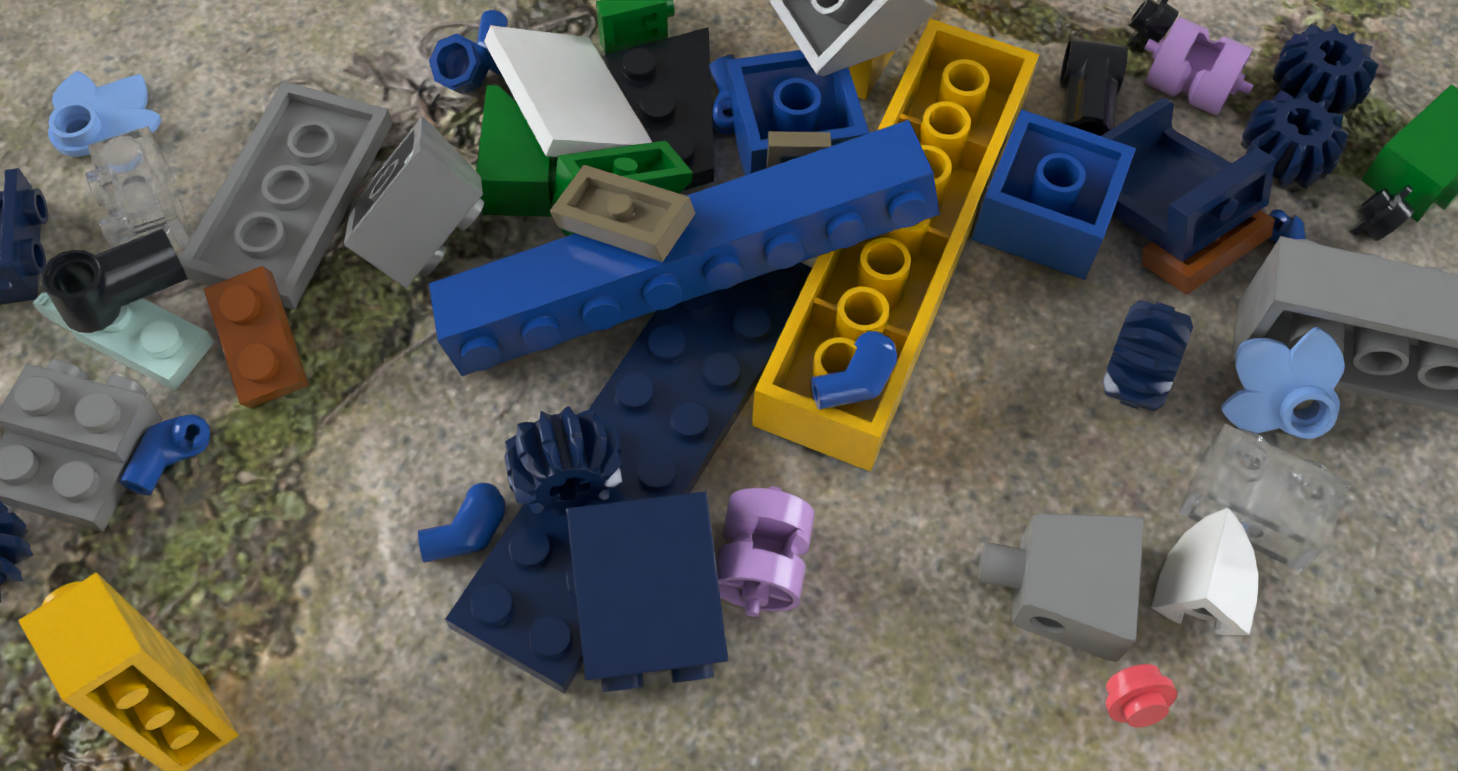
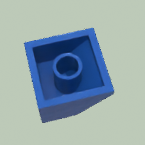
[727,50,869,176]
[971,109,1136,280]

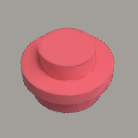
[1105,664,1177,728]

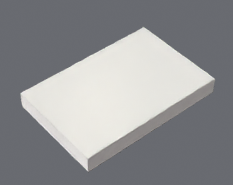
[484,25,652,157]

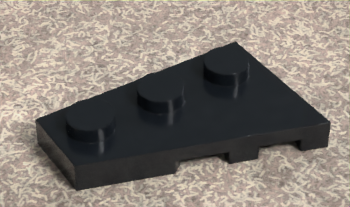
[604,27,714,191]

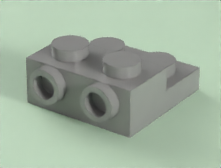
[0,359,163,532]

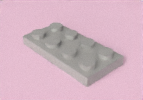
[179,81,393,310]

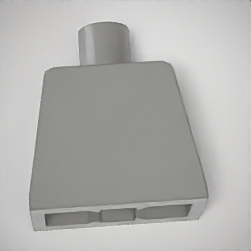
[978,514,1144,662]

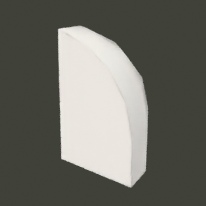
[1151,508,1259,636]

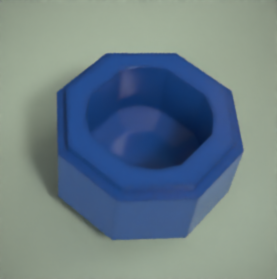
[429,33,490,94]

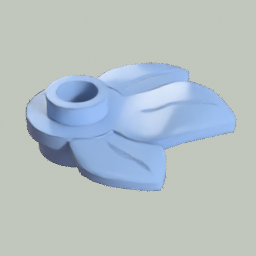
[48,71,162,157]
[1221,327,1345,439]

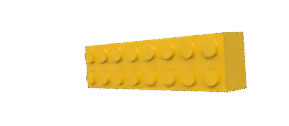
[752,18,1040,472]

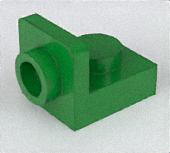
[596,0,675,55]

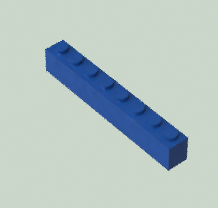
[429,120,940,376]

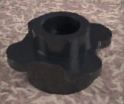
[1126,0,1179,48]
[1349,184,1415,241]

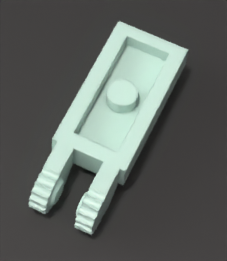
[33,292,215,390]

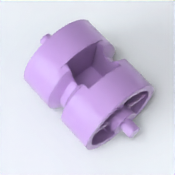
[1144,17,1254,117]
[716,486,815,617]

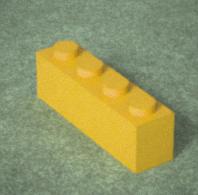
[18,572,239,771]

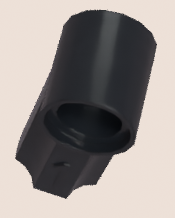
[1060,37,1128,136]
[41,228,188,333]

